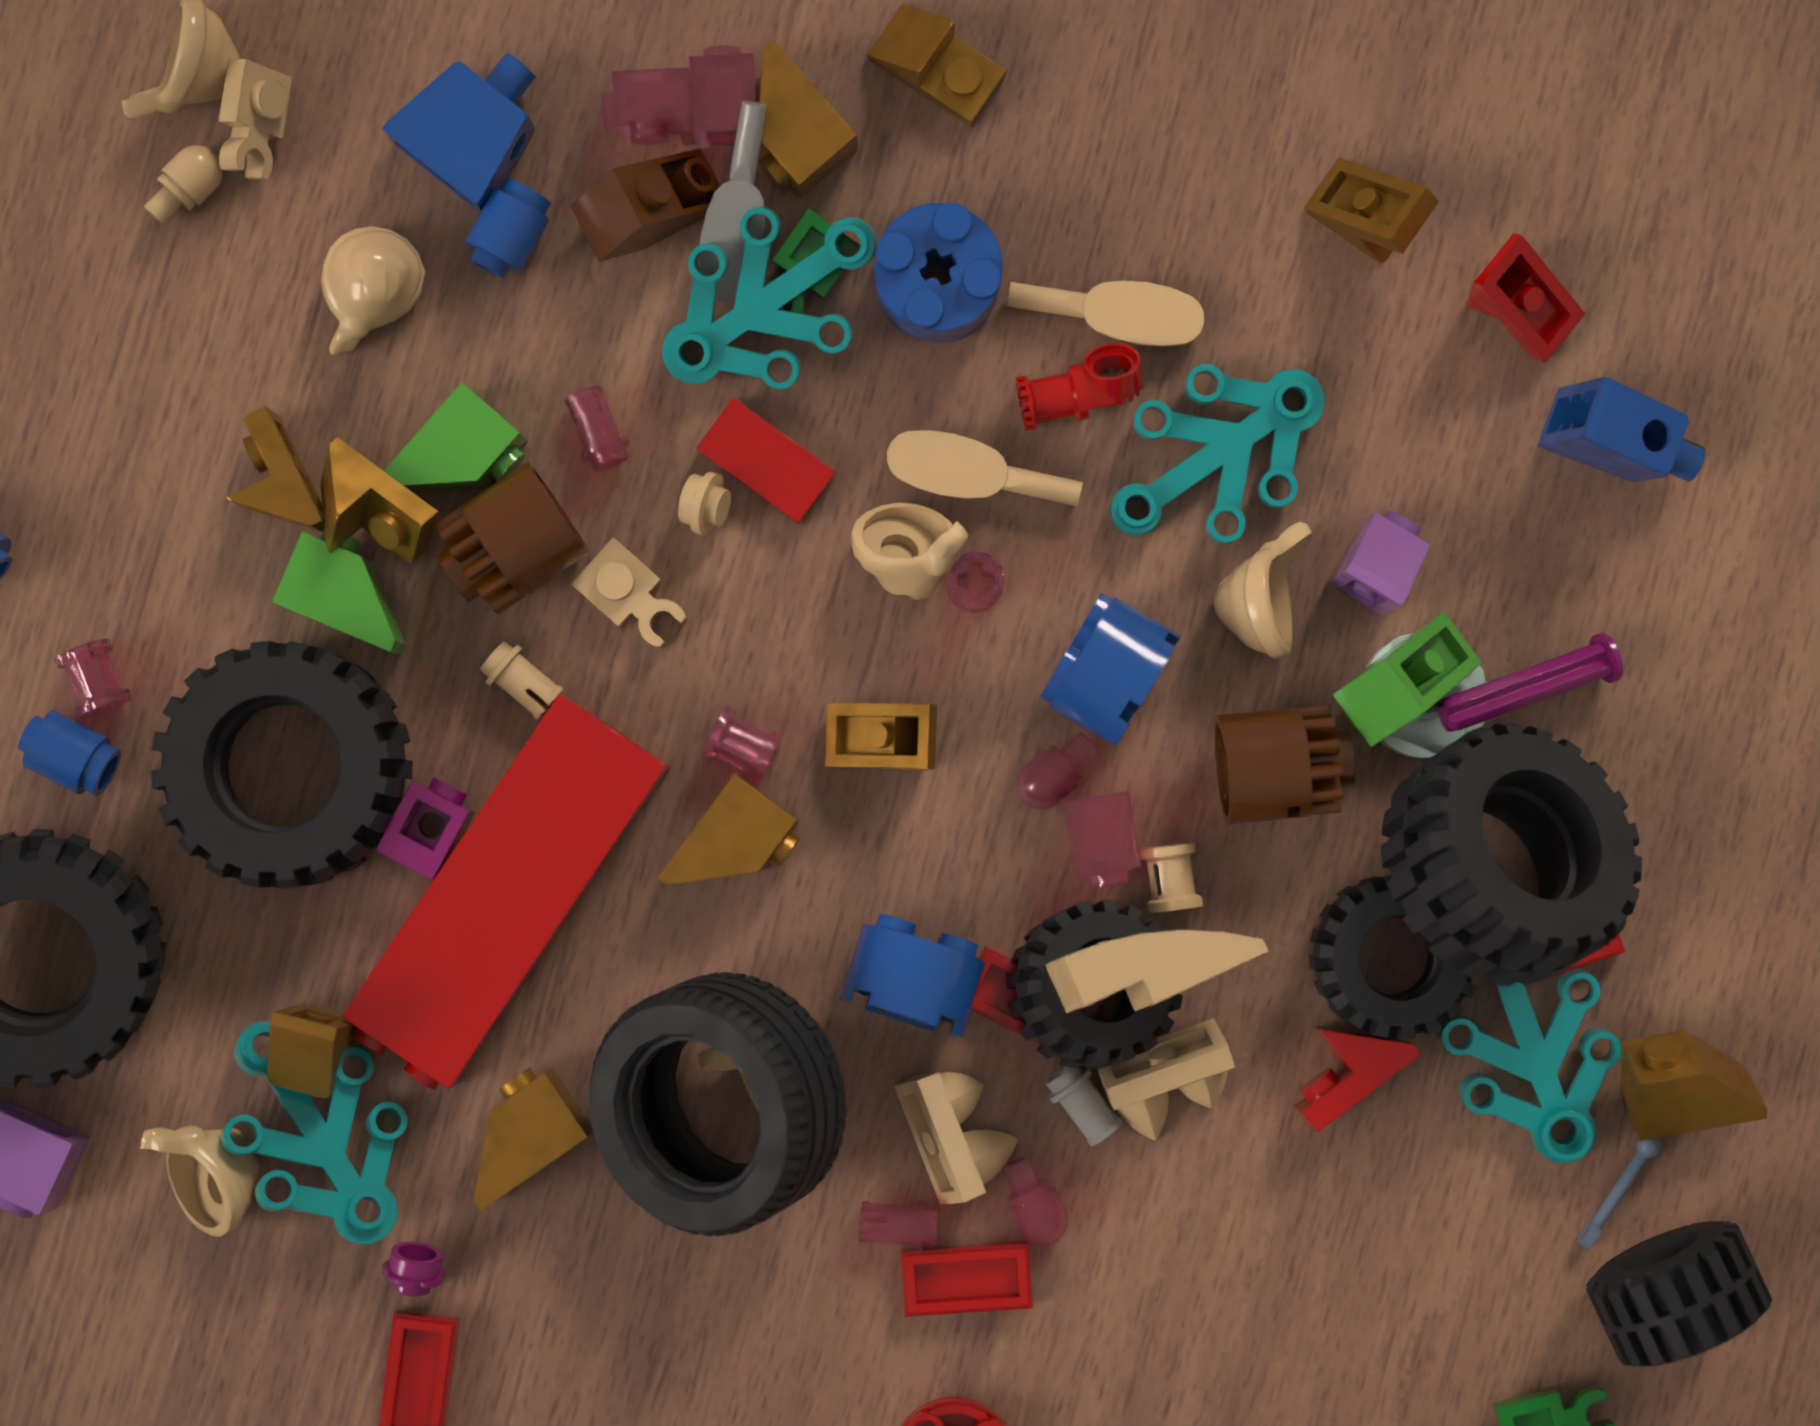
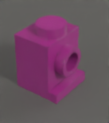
[376,777,475,880]

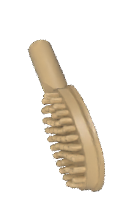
[1007,280,1205,347]
[887,430,1083,507]

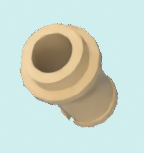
[479,641,564,720]

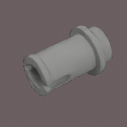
[1045,1066,1123,1146]

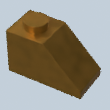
[758,40,858,198]
[658,774,800,885]
[1620,1030,1767,1141]
[473,1067,593,1211]

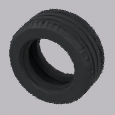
[589,972,847,1237]

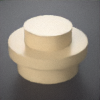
[678,472,731,536]

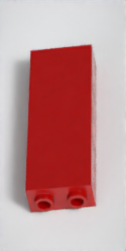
[341,694,671,1090]

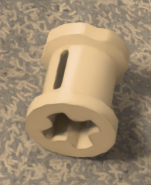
[1138,842,1203,913]

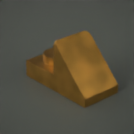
[867,4,1007,128]
[1303,157,1439,263]
[226,406,325,532]
[320,437,438,564]
[825,703,937,771]
[267,1005,356,1098]

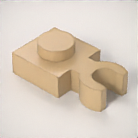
[218,59,292,180]
[571,537,688,649]

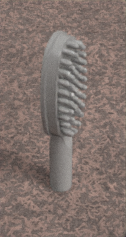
[699,101,767,301]

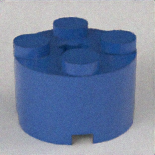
[874,202,1003,343]
[1040,593,1181,746]
[839,914,985,1038]

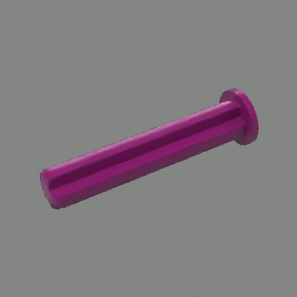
[1437,633,1623,732]

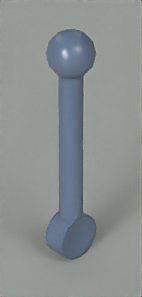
[1576,1138,1662,1250]

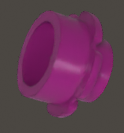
[382,1242,445,1296]

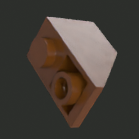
[570,148,720,262]

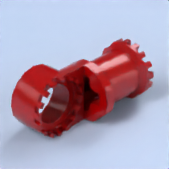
[1015,343,1143,431]

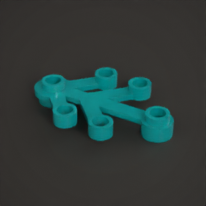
[662,207,878,389]
[1110,364,1325,545]
[1437,968,1621,1164]
[221,1021,408,1245]

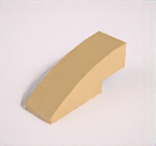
[1045,930,1268,1013]

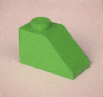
[384,382,527,493]
[272,528,406,656]
[1333,612,1482,747]

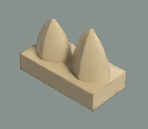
[1097,1018,1235,1140]
[894,1072,1018,1205]

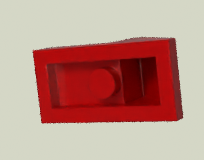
[1467,233,1585,362]
[1294,1027,1421,1133]

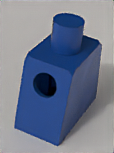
[382,53,536,212]
[1538,377,1706,482]

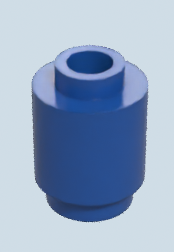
[465,178,551,278]
[18,710,122,796]

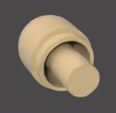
[144,145,223,225]

